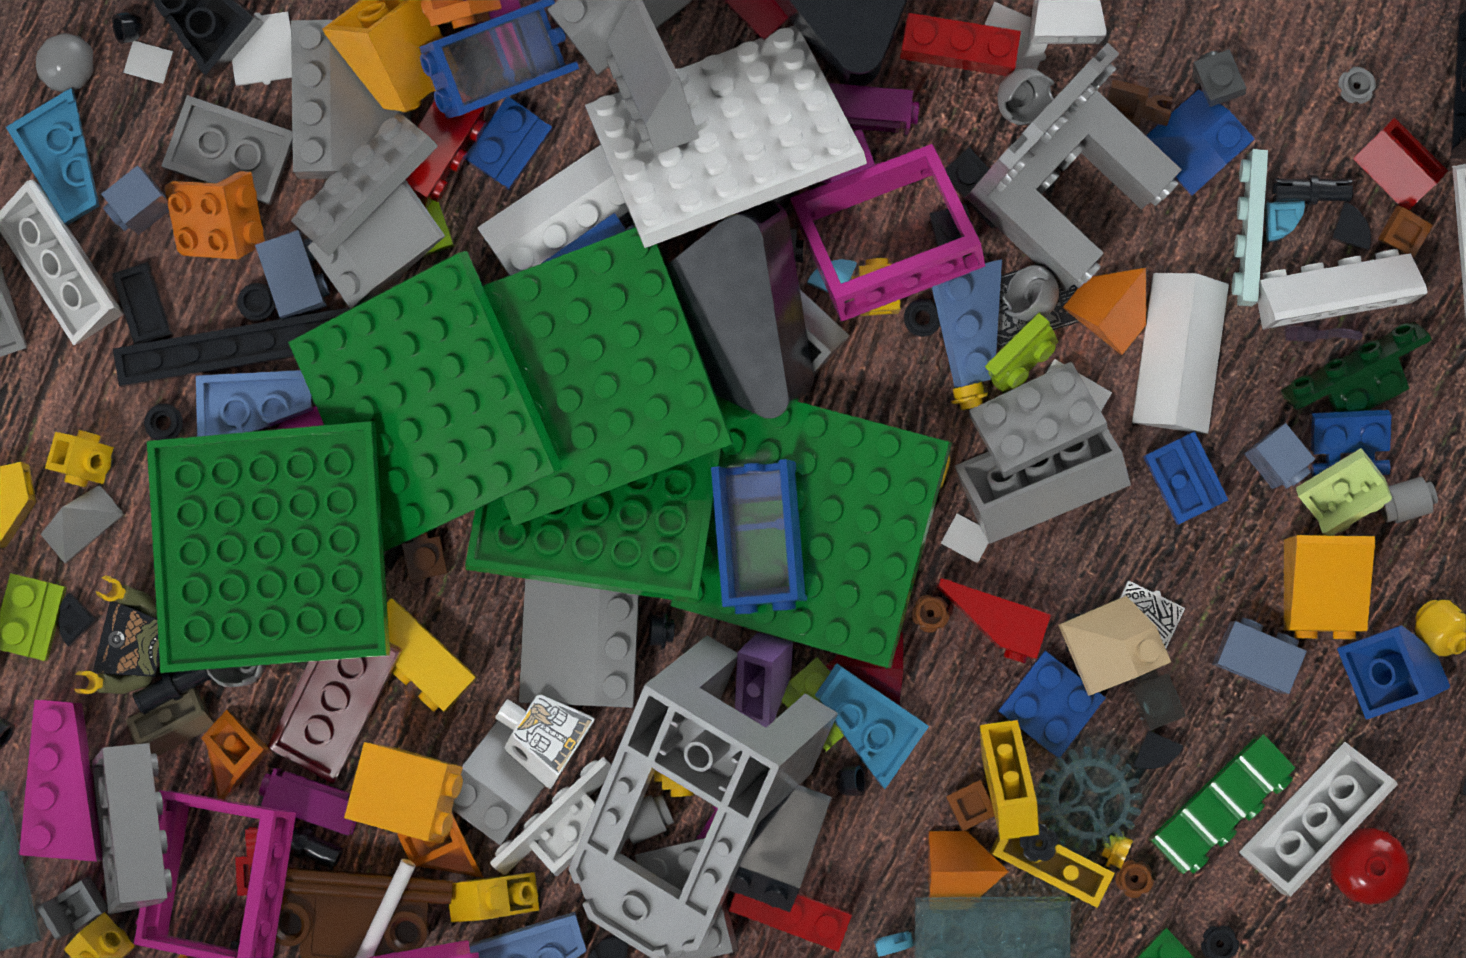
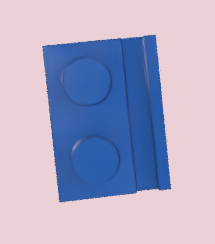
[465,97,553,191]
[1143,431,1228,525]

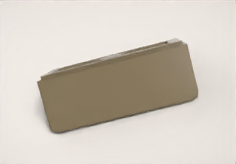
[125,687,214,756]

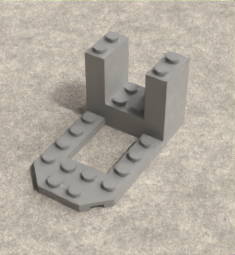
[965,43,1181,291]
[569,635,838,958]

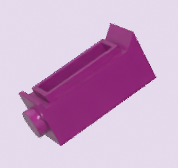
[828,83,919,135]
[258,768,357,836]

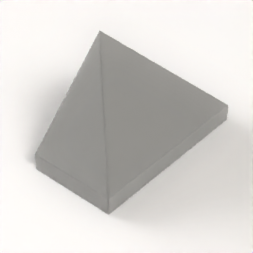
[41,485,125,564]

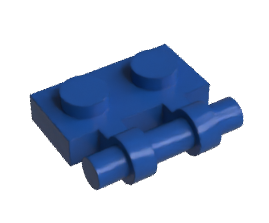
[1311,410,1392,478]

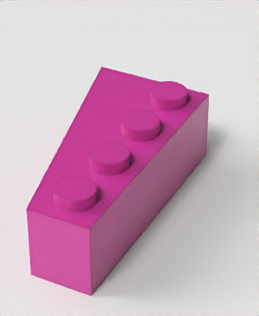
[19,699,102,862]

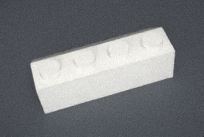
[477,145,631,276]
[1257,249,1427,330]

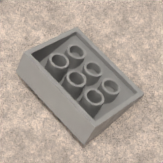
[291,20,412,179]
[519,579,640,708]

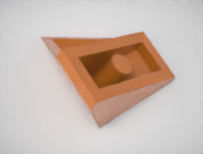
[1062,267,1146,355]
[201,709,271,800]
[397,810,484,878]
[928,831,1009,909]

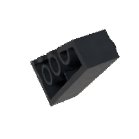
[153,0,264,80]

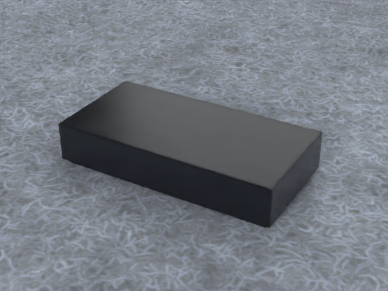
[112,262,173,345]

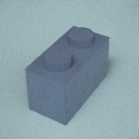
[101,165,169,235]
[255,230,330,319]
[1244,423,1315,489]
[1212,617,1307,694]

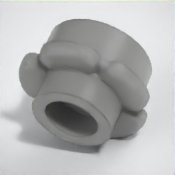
[1338,67,1376,104]

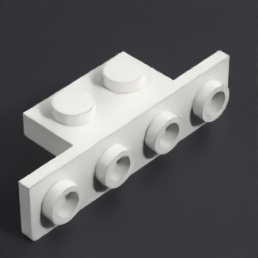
[490,757,612,876]

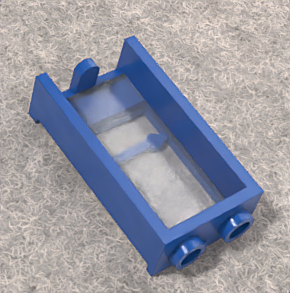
[419,0,579,119]
[711,459,807,614]

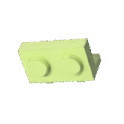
[1296,448,1392,536]

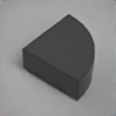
[1331,202,1371,252]
[58,593,98,647]
[1132,731,1184,769]
[588,935,629,958]

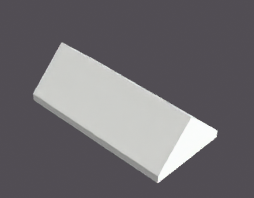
[0,180,124,345]
[1132,273,1229,434]
[1239,742,1398,897]

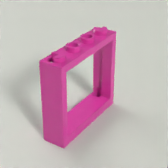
[790,144,985,322]
[134,790,296,958]

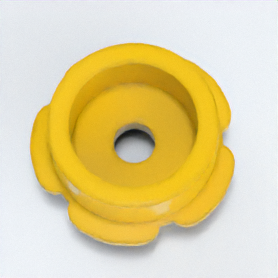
[951,382,988,410]
[1101,831,1133,869]

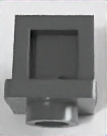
[1192,49,1247,107]
[38,876,108,940]

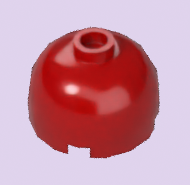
[1330,827,1410,905]

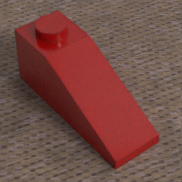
[936,578,1051,664]

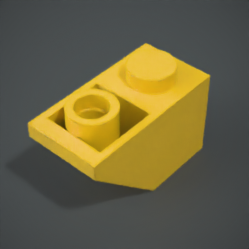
[0,462,37,548]
[449,872,539,922]

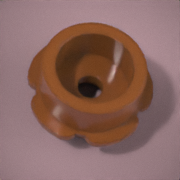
[911,595,949,633]
[1115,860,1154,898]

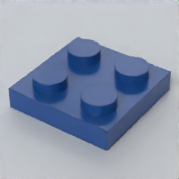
[997,651,1106,759]

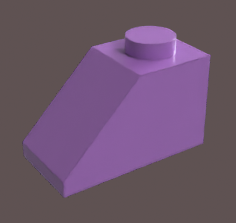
[735,632,793,727]

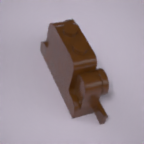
[249,867,453,958]

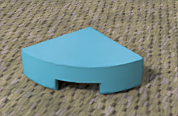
[1265,201,1305,242]
[807,259,857,293]
[874,931,914,957]

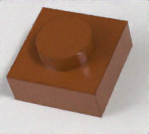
[1378,206,1433,258]
[945,779,995,831]

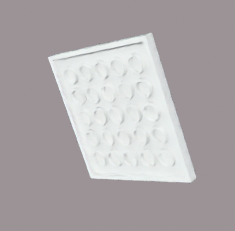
[585,25,867,248]

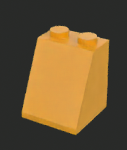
[322,0,459,113]
[1284,535,1375,639]
[344,742,463,843]

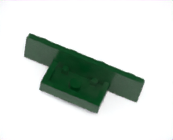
[1281,322,1432,412]

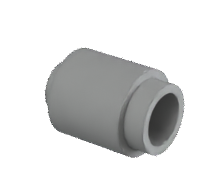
[1380,476,1438,523]
[626,794,674,845]

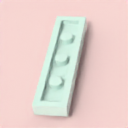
[1232,149,1268,306]

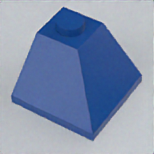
[1146,89,1255,196]
[1337,625,1450,720]

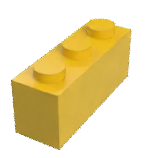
[387,598,478,712]
[980,720,1039,840]
[989,834,1115,908]

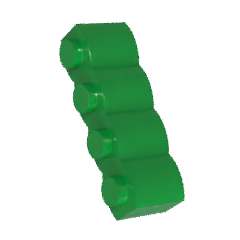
[1148,734,1295,874]

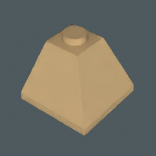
[1058,596,1171,696]

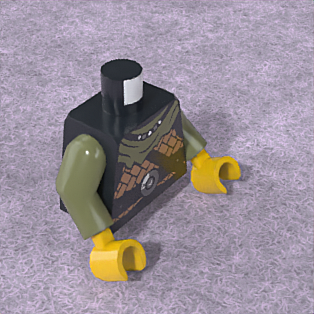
[74,575,162,694]

